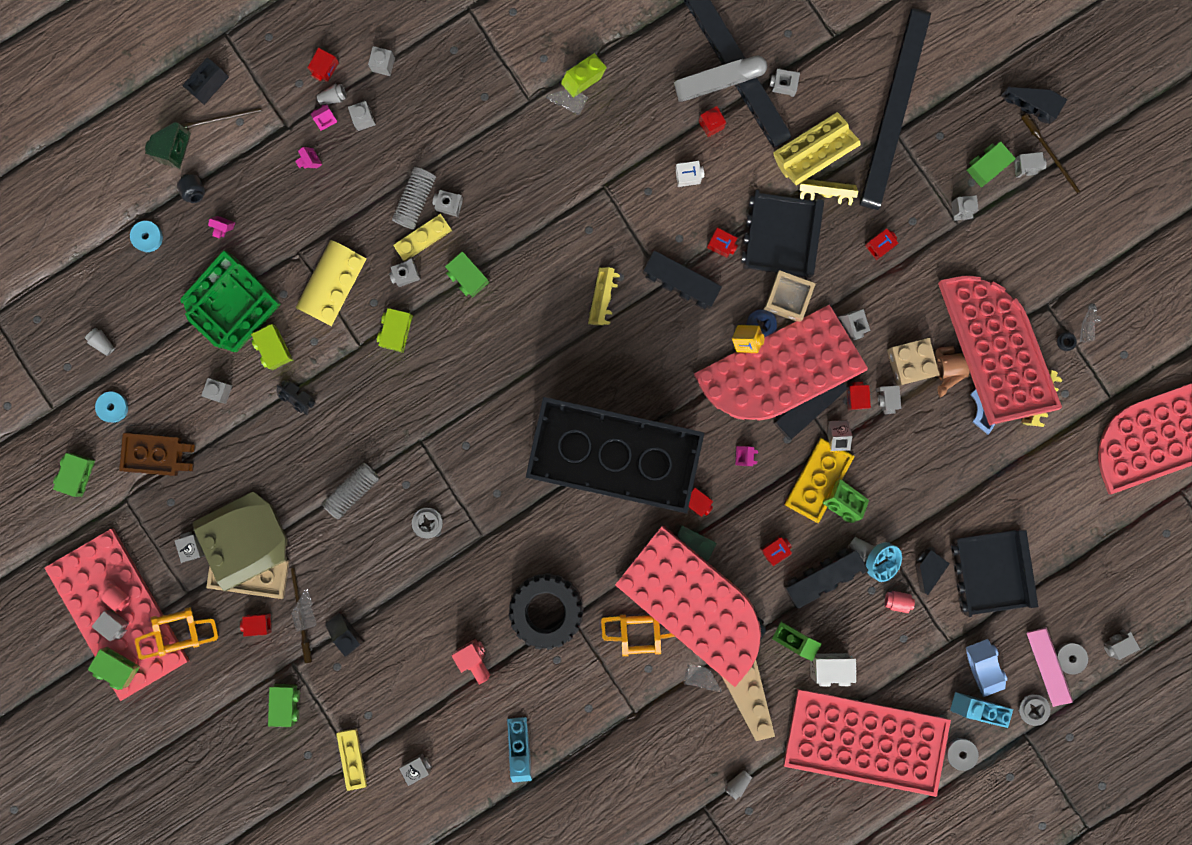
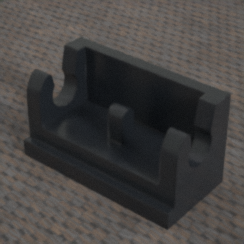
[182,57,229,105]

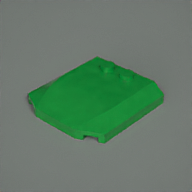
[180,251,281,353]

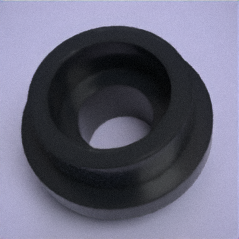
[1057,332,1077,351]

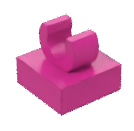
[311,105,337,131]
[295,147,322,169]
[208,216,235,239]
[735,446,758,466]

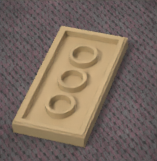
[206,560,290,599]

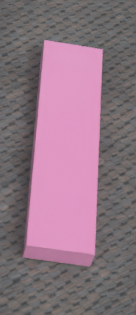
[1027,627,1073,707]

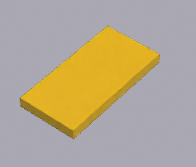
[784,438,855,524]

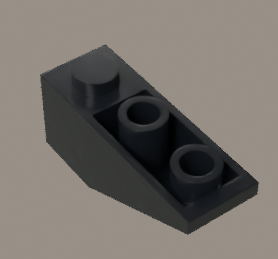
[1001,87,1068,124]

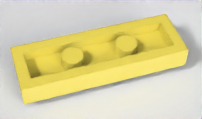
[393,214,452,262]
[336,728,367,791]

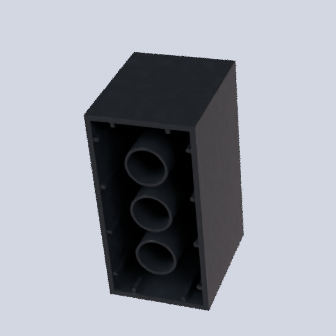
[525,397,705,513]

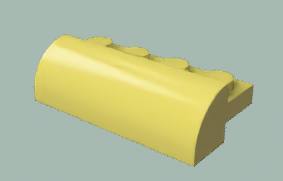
[773,112,860,185]
[295,240,366,326]

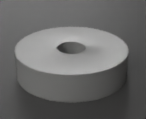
[1056,642,1088,674]
[946,738,979,771]

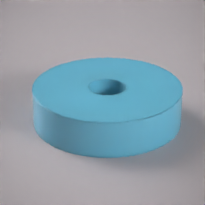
[130,221,163,252]
[95,392,129,423]

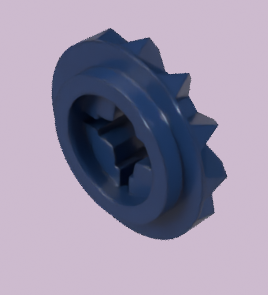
[746,310,777,338]

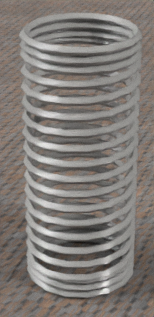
[392,167,436,229]
[322,463,380,519]

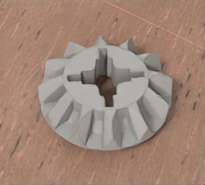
[412,508,443,539]
[1018,694,1050,726]

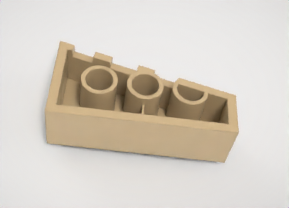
[722,660,775,741]

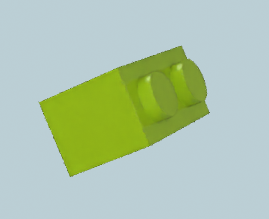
[561,53,607,98]
[377,308,413,353]
[251,324,293,370]

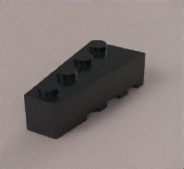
[784,547,869,609]

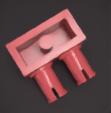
[452,639,490,685]

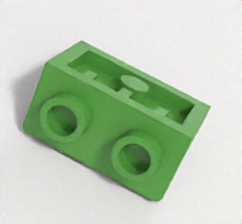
[823,479,869,523]

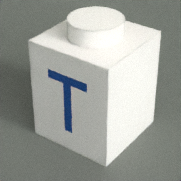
[675,161,704,187]

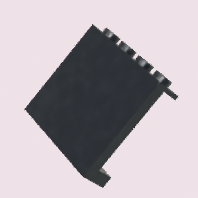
[741,190,824,278]
[951,529,1039,617]

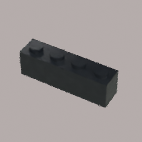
[643,251,722,310]
[773,383,848,440]

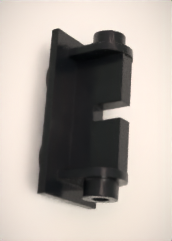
[277,380,316,415]

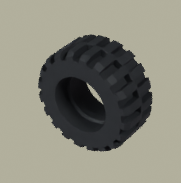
[509,573,583,650]

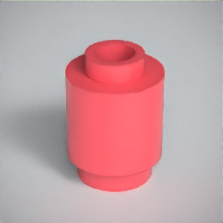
[99,583,130,612]
[884,591,915,613]

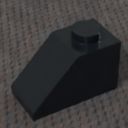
[915,549,950,595]
[325,612,365,657]

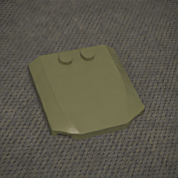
[193,492,287,591]

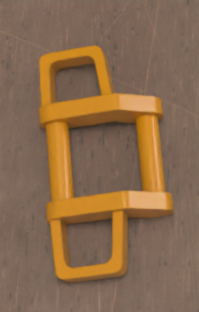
[135,607,218,660]
[601,615,675,656]

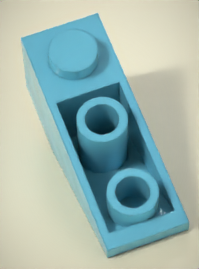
[950,692,1013,728]
[507,717,532,782]

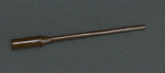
[167,108,262,134]
[1021,113,1081,194]
[291,568,312,664]

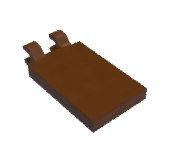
[119,433,195,476]

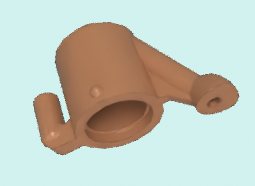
[935,346,970,398]

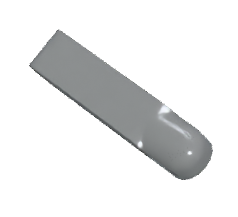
[674,55,767,102]

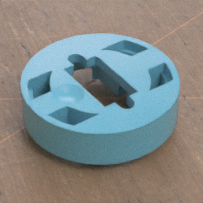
[866,542,902,582]

